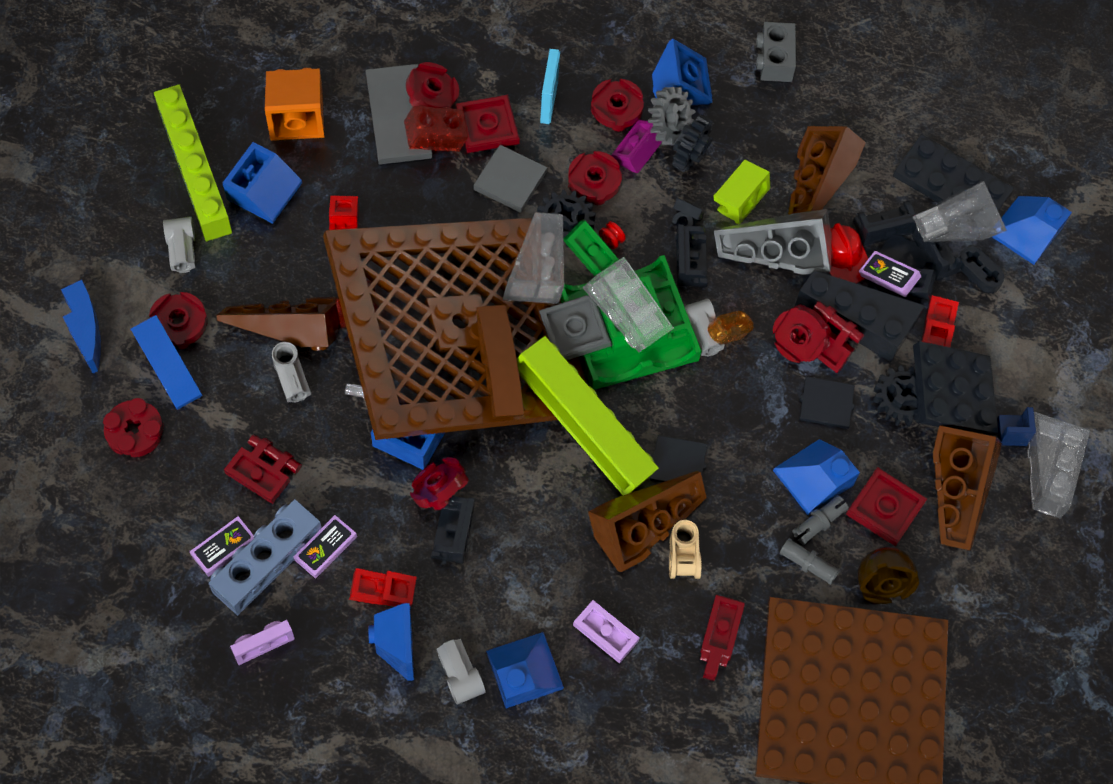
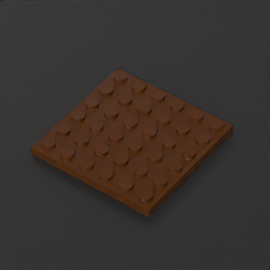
[755,597,948,784]

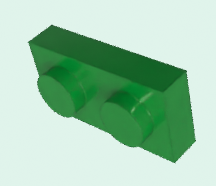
[563,221,620,279]

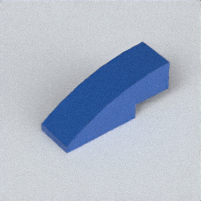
[61,280,101,373]
[131,315,203,410]

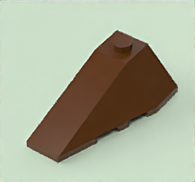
[788,126,866,215]
[216,297,342,351]
[933,426,1002,551]
[588,471,707,572]

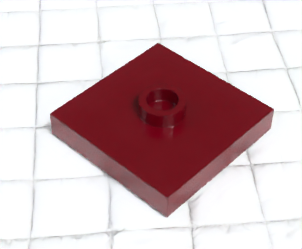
[456,95,520,153]
[846,467,927,547]

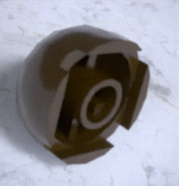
[858,547,919,604]

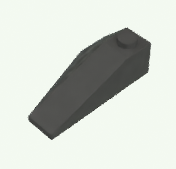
[714,209,832,275]

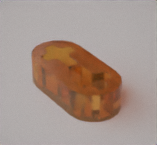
[708,311,754,344]

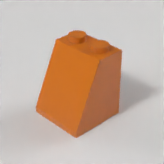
[265,68,324,141]

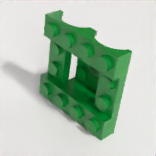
[558,255,701,390]

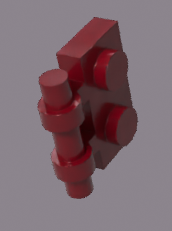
[797,301,864,373]
[224,434,302,504]

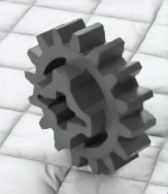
[648,87,695,145]

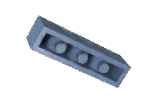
[209,499,322,616]

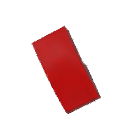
[329,196,358,230]
[922,295,959,347]
[349,568,417,607]

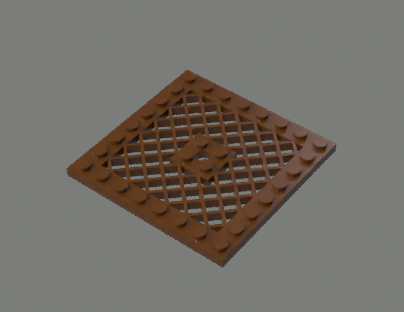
[323,218,587,440]

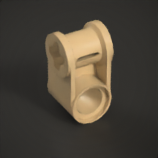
[669,520,701,579]

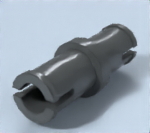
[792,495,849,545]
[780,538,840,585]

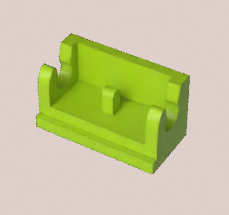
[714,160,770,225]

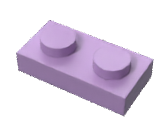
[573,600,639,663]
[230,620,294,665]

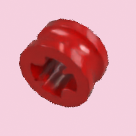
[599,221,626,249]

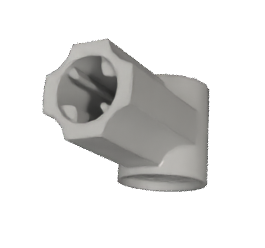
[163,217,195,273]
[684,299,725,357]
[272,342,311,402]
[437,639,486,705]

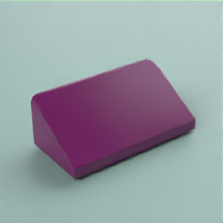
[611,120,662,173]

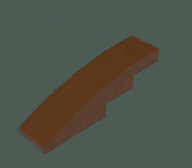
[476,305,524,418]

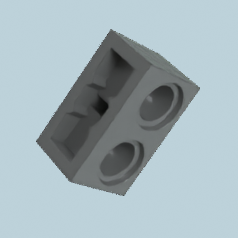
[756,22,796,82]

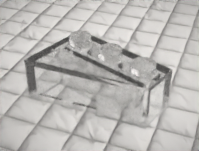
[913,181,1007,242]
[502,212,564,304]
[583,257,674,352]
[1028,412,1090,519]

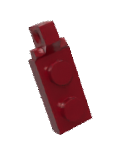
[700,595,745,681]

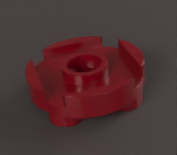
[406,62,459,114]
[591,79,644,132]
[568,151,622,205]
[149,292,208,349]
[773,305,831,363]
[103,398,164,457]
[410,457,469,510]

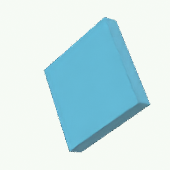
[540,49,560,124]

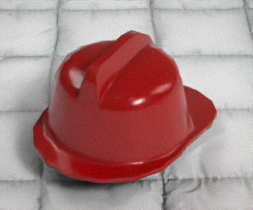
[829,223,868,284]

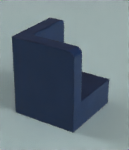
[997,407,1036,446]

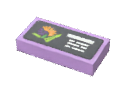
[859,251,921,297]
[293,515,357,579]
[190,517,254,577]

